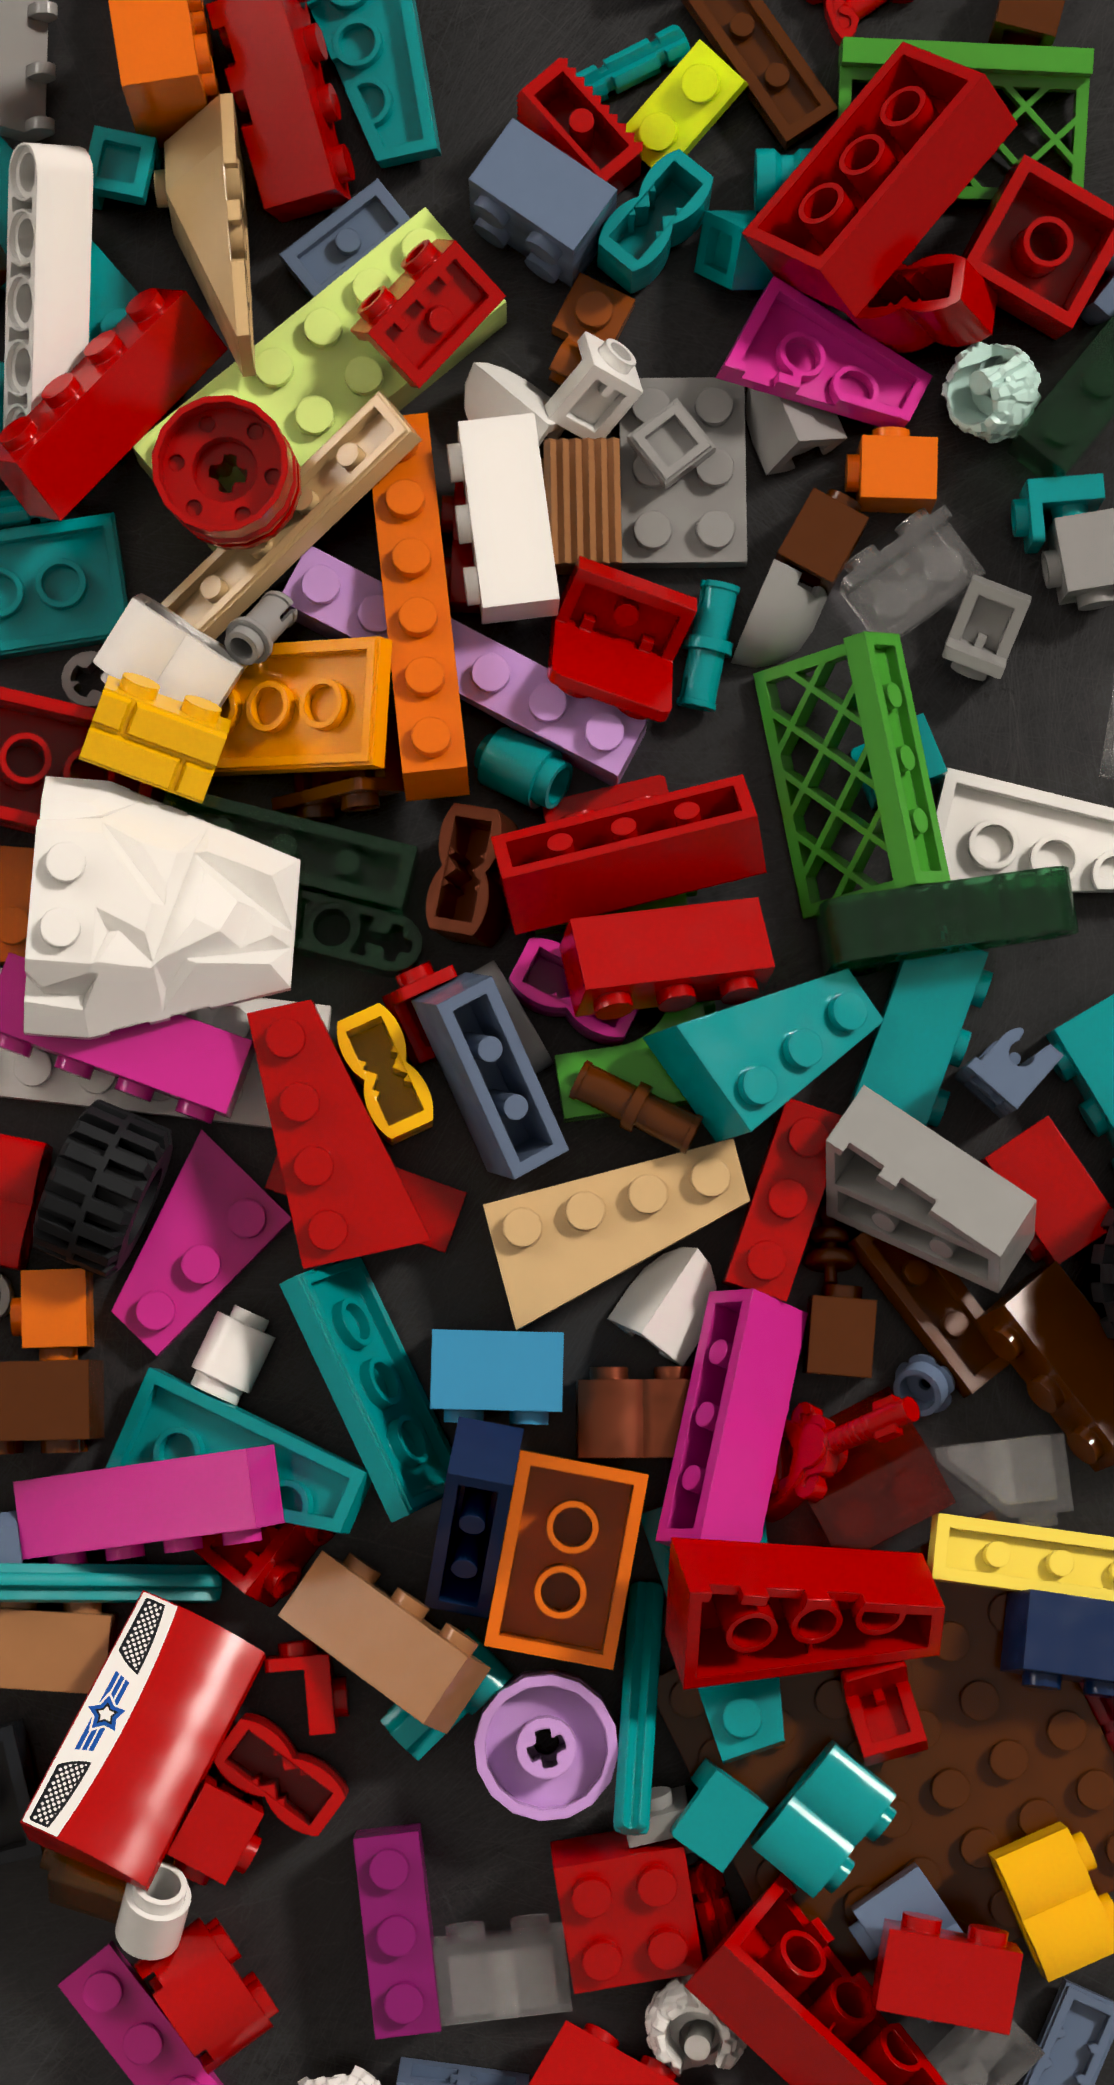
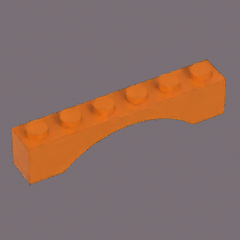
[372,412,470,802]

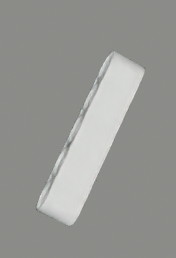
[3,142,93,429]

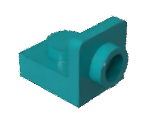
[1011,473,1105,554]

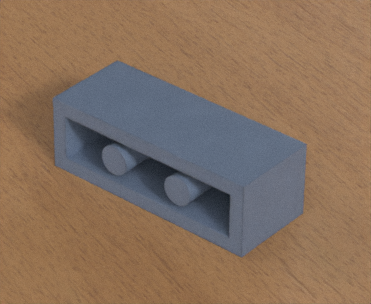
[410,972,569,1180]

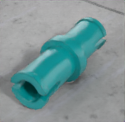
[676,579,740,712]

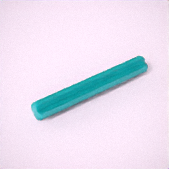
[0,1563,222,1603]
[613,1581,664,1836]

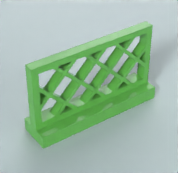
[837,37,1094,203]
[753,631,951,919]

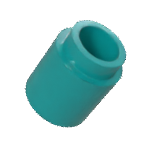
[474,727,573,809]

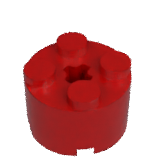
[134,1917,279,2075]

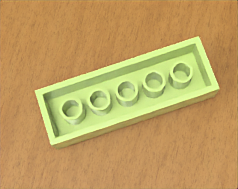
[132,207,507,552]

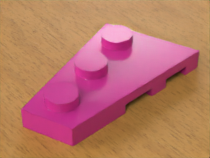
[715,276,933,428]

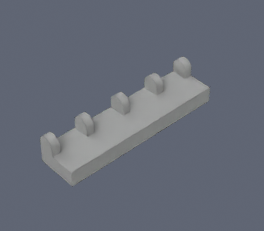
[0,0,58,143]

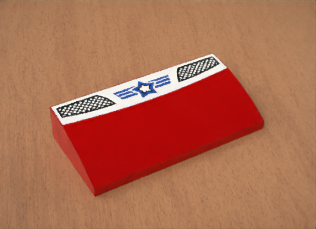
[20,1590,266,1891]

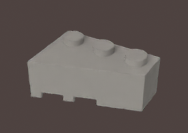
[826,1085,1037,1293]

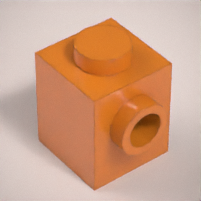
[845,426,938,514]
[10,1268,94,1361]

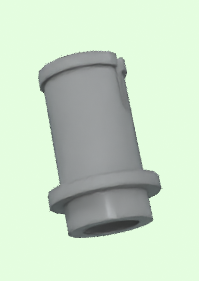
[224,590,298,665]

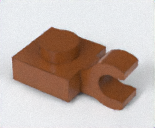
[548,272,636,386]

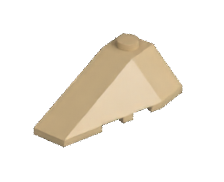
[154,93,256,377]

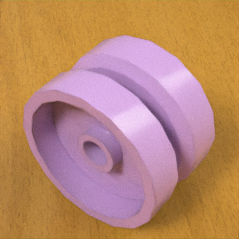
[474,1668,618,1821]

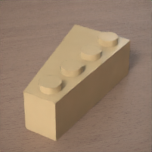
[483,1138,750,1331]

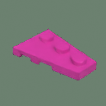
[111,1129,292,1357]

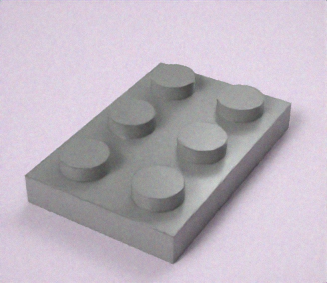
[619,377,747,569]

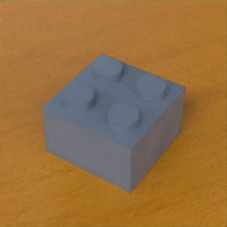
[468,118,618,288]

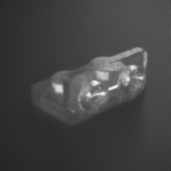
[839,505,987,638]

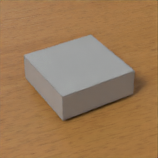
[627,398,716,490]

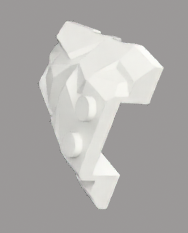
[24,776,301,1040]

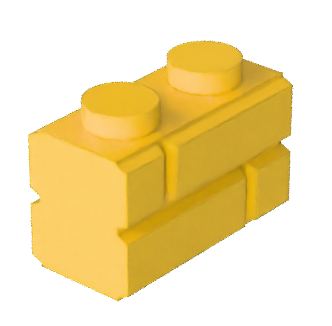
[78,672,231,804]

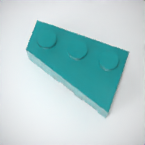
[642,969,884,1142]

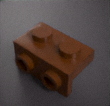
[271,715,405,823]

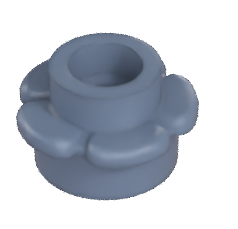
[893,1354,955,1416]

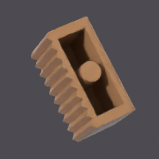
[541,437,622,575]

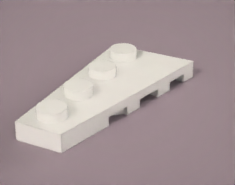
[915,767,1114,893]

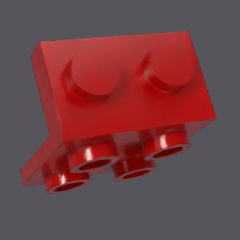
[547,556,697,722]

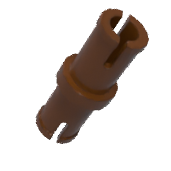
[569,1060,704,1154]

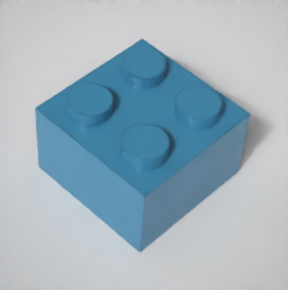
[430,1329,564,1425]

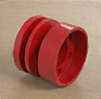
[152,395,302,550]

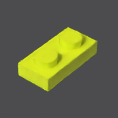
[626,39,749,168]

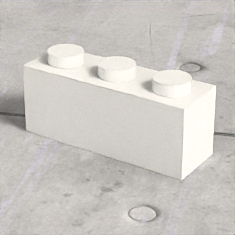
[447,412,560,624]

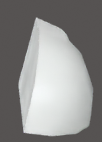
[464,362,565,446]
[607,1247,717,1366]

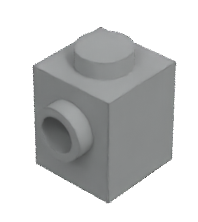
[1041,508,1114,611]

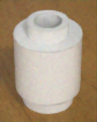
[190,1305,276,1406]
[115,1862,191,1961]

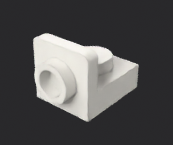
[544,331,643,439]

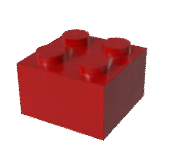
[961,154,1114,340]
[550,1831,703,1994]

